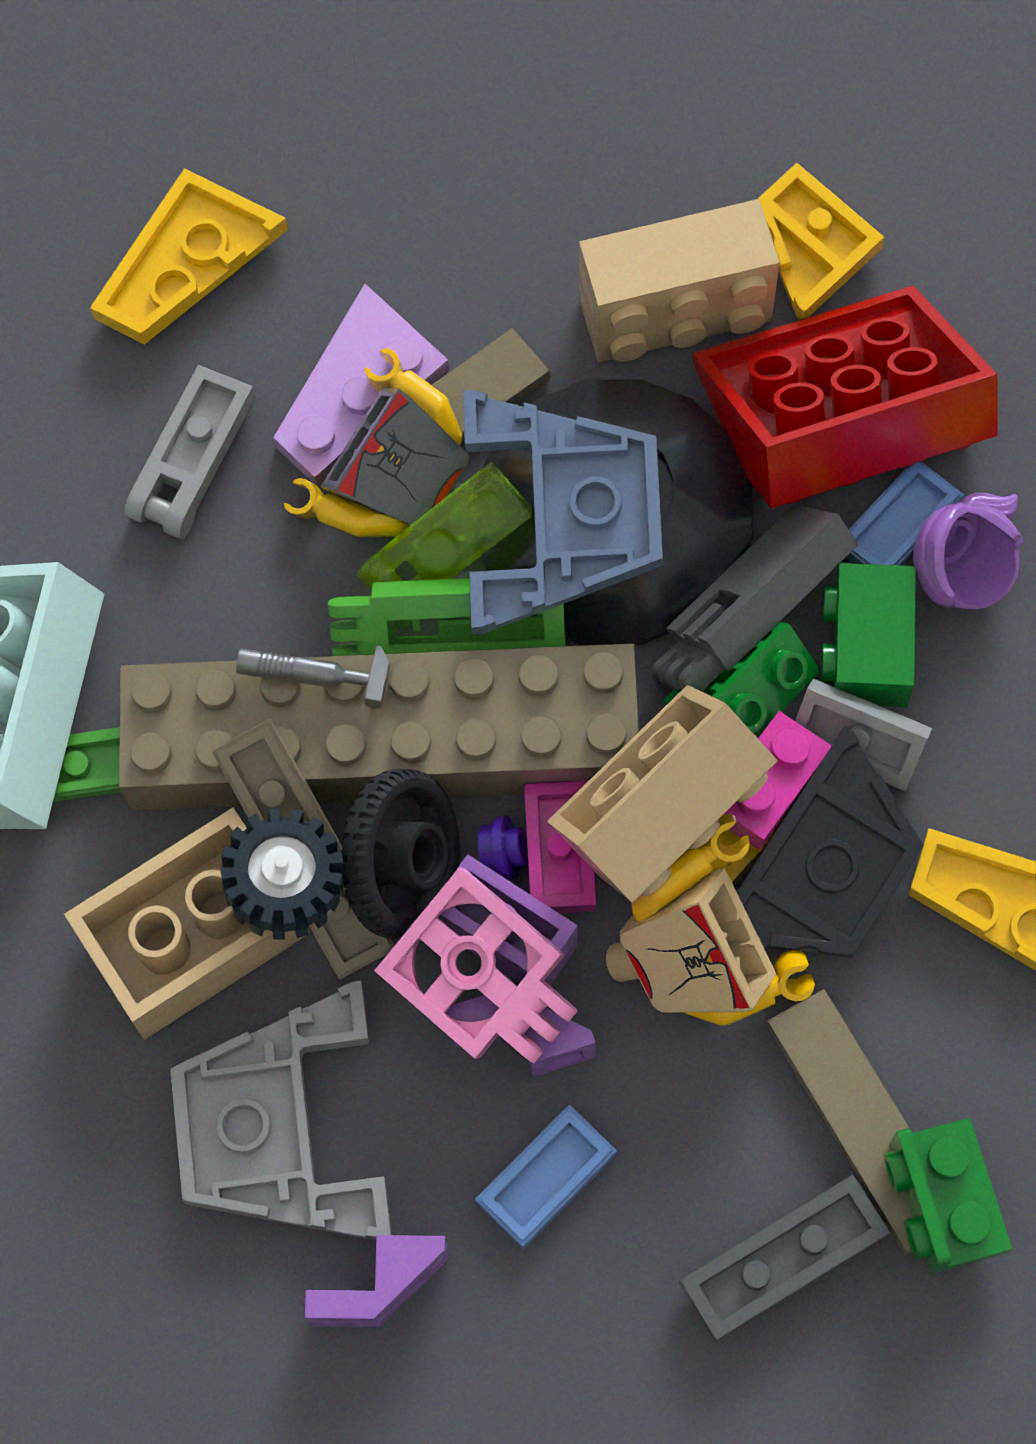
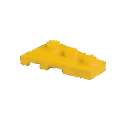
[90,168,288,345]

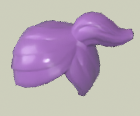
[913,492,1024,609]

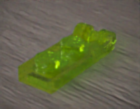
[357,462,532,589]

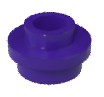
[478,815,528,880]

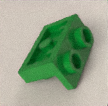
[663,622,819,738]
[884,1118,1012,1275]

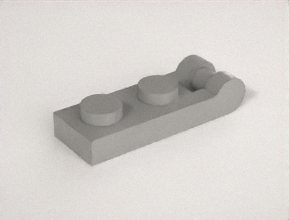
[124,365,256,540]

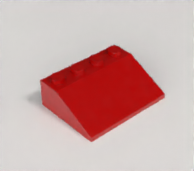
[692,285,998,509]

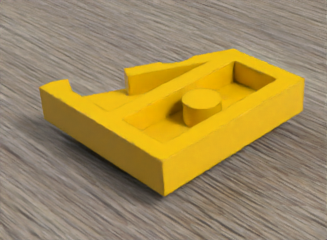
[758,163,884,320]

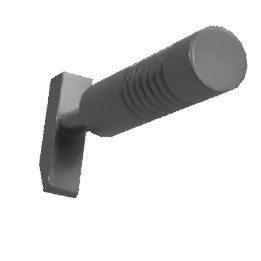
[236,646,390,709]

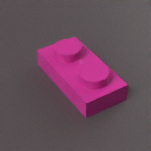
[724,711,832,850]
[524,780,596,914]

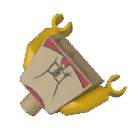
[606,814,815,1026]

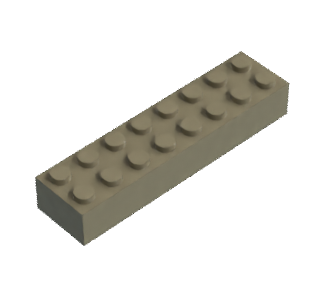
[119,644,639,811]

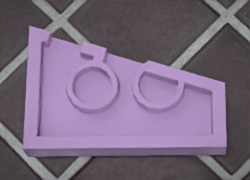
[273,284,449,486]

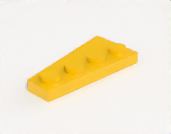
[908,828,1036,971]

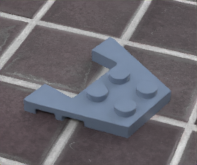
[463,390,663,635]

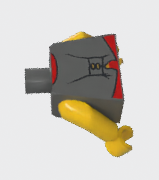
[284,348,481,537]

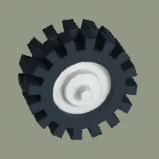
[220,808,343,940]

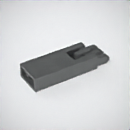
[652,504,858,692]

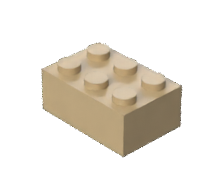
[579,199,780,363]
[547,685,778,903]
[64,808,310,1040]

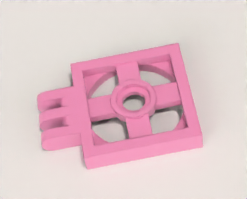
[374,867,578,1063]

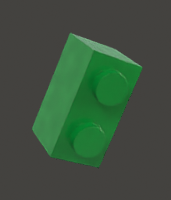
[820,563,916,707]

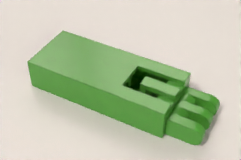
[328,578,565,656]

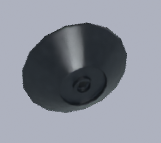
[473,379,753,645]

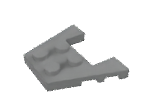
[170,981,392,1241]

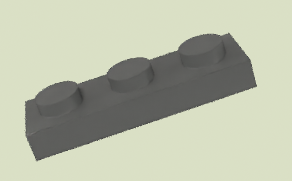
[679,1175,890,1343]

